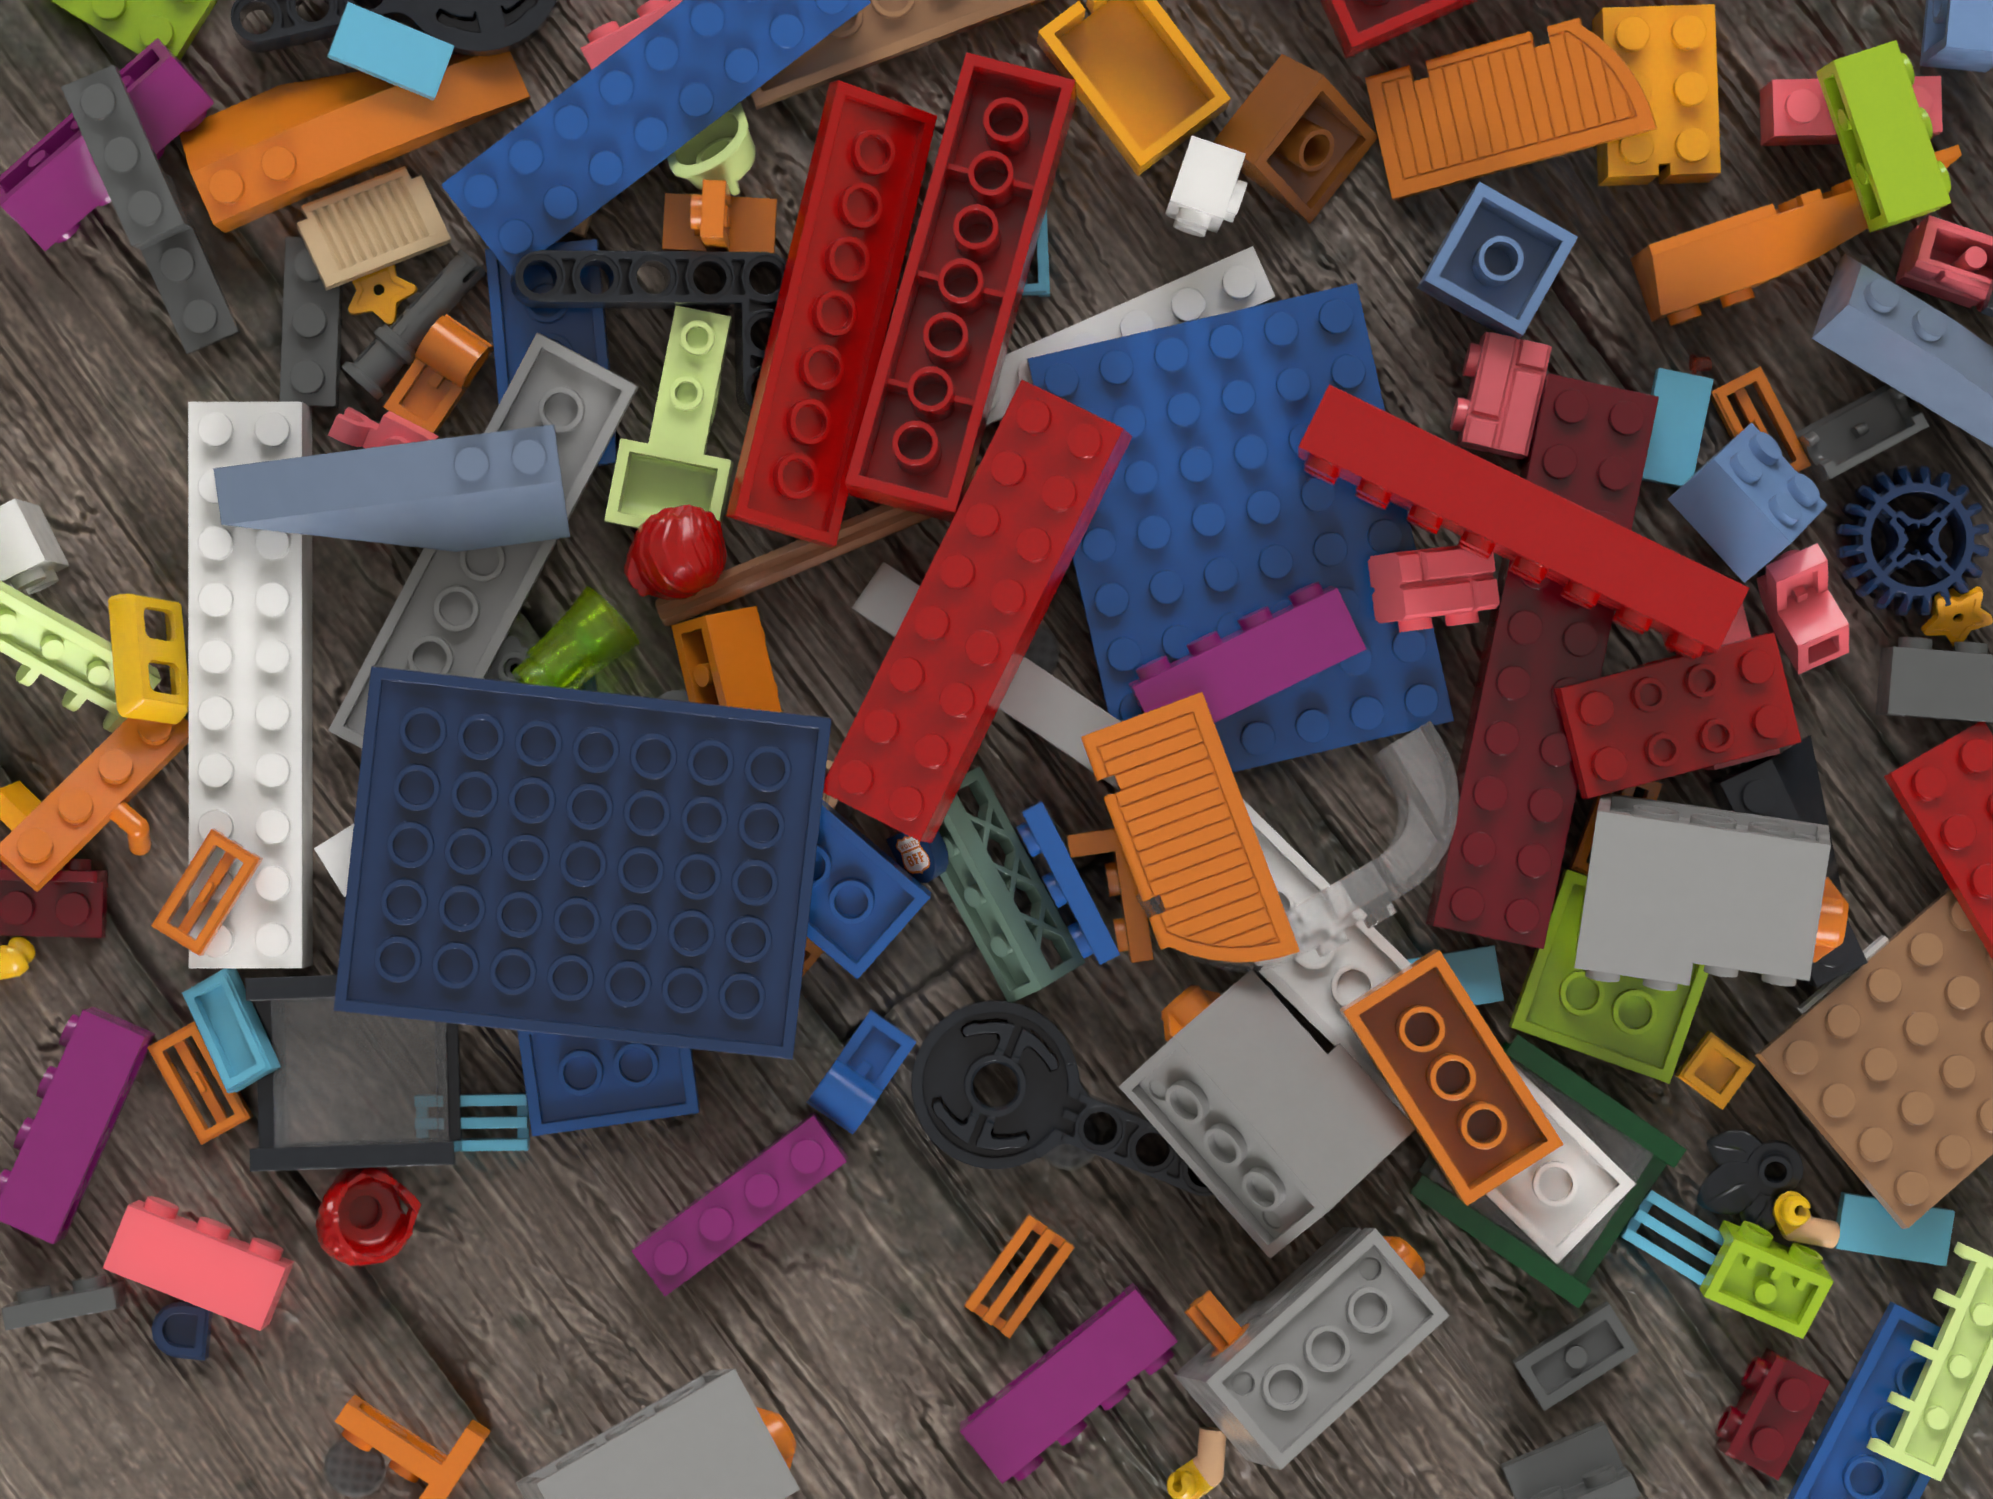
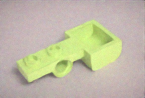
[604,306,733,529]

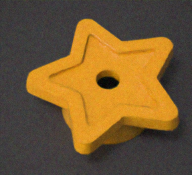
[348,264,418,326]
[1921,586,1993,647]

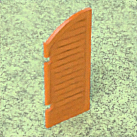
[1365,17,1657,201]
[1081,692,1300,963]

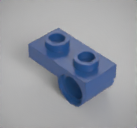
[806,1009,917,1135]

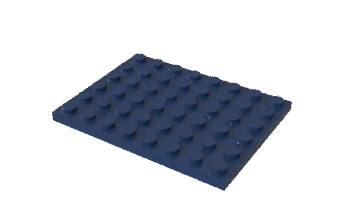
[333,666,832,1059]

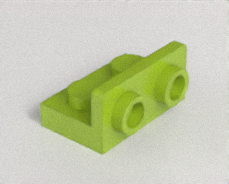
[1699,1220,1834,1339]

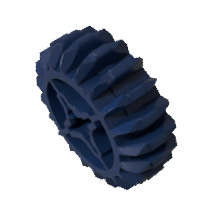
[1836,466,1989,616]

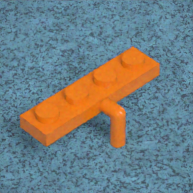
[0,718,189,892]

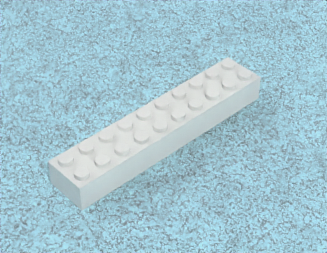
[188,402,313,968]

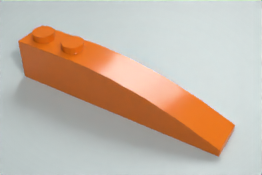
[179,51,531,233]
[1631,145,1962,326]

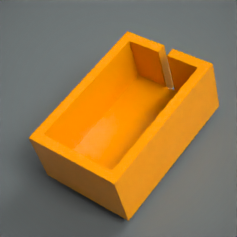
[1037,0,1231,176]
[1592,4,1721,186]

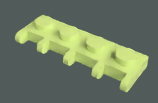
[0,581,161,733]
[1866,1242,1993,1482]

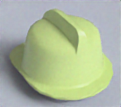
[667,102,756,196]

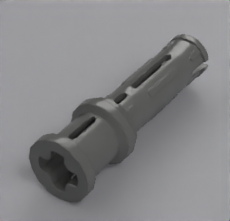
[341,249,487,402]

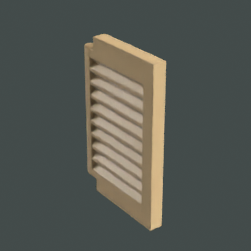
[297,166,451,291]

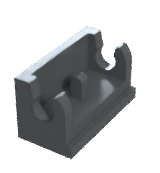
[1795,384,1929,483]

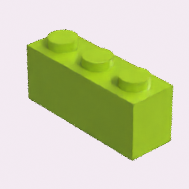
[1816,40,1951,233]

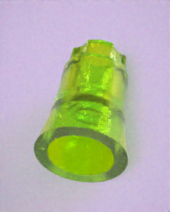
[512,586,640,689]

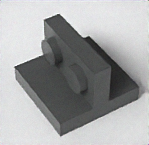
[1500,1421,1641,1499]

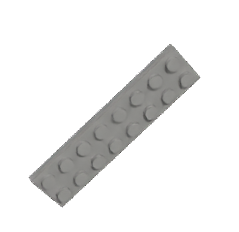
[328,332,639,749]

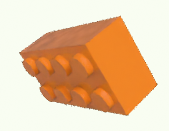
[1340,949,1564,1206]

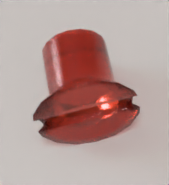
[1689,354,1712,375]

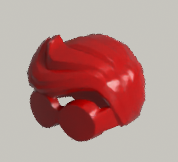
[624,504,727,600]
[315,1167,421,1266]

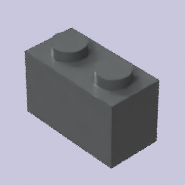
[1875,637,1993,724]

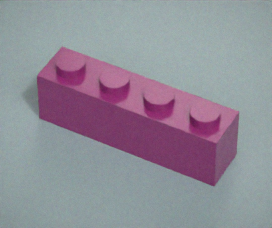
[0,38,215,251]
[1129,581,1366,723]
[0,1007,155,1244]
[631,1111,849,1296]
[960,1283,1178,1484]

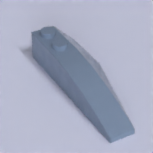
[1812,254,1993,447]
[213,424,570,552]

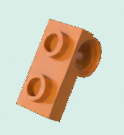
[383,314,494,435]

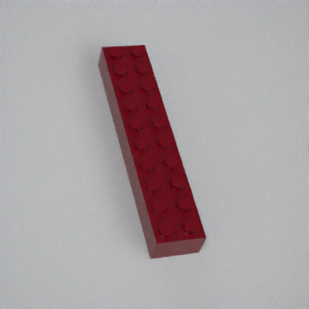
[1426,373,1659,949]

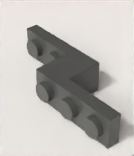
[61,65,241,354]

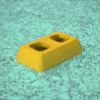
[108,593,189,724]

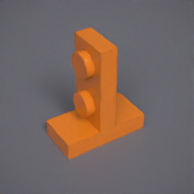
[662,179,778,254]
[1066,828,1154,963]
[334,1395,491,1499]

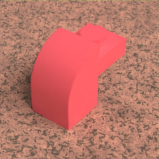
[1757,543,1849,675]

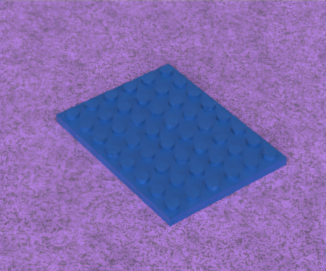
[1027,283,1454,772]

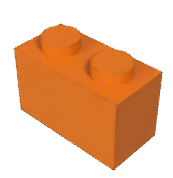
[671,606,782,712]

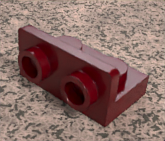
[0,858,108,938]
[1715,1348,1830,1481]

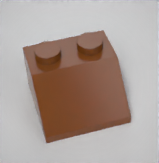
[1213,54,1378,224]

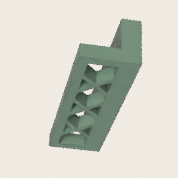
[939,766,1086,1002]

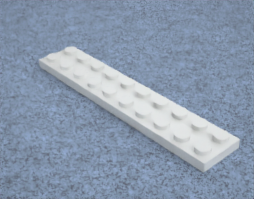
[1243,800,1636,1264]

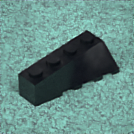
[1709,735,1868,987]

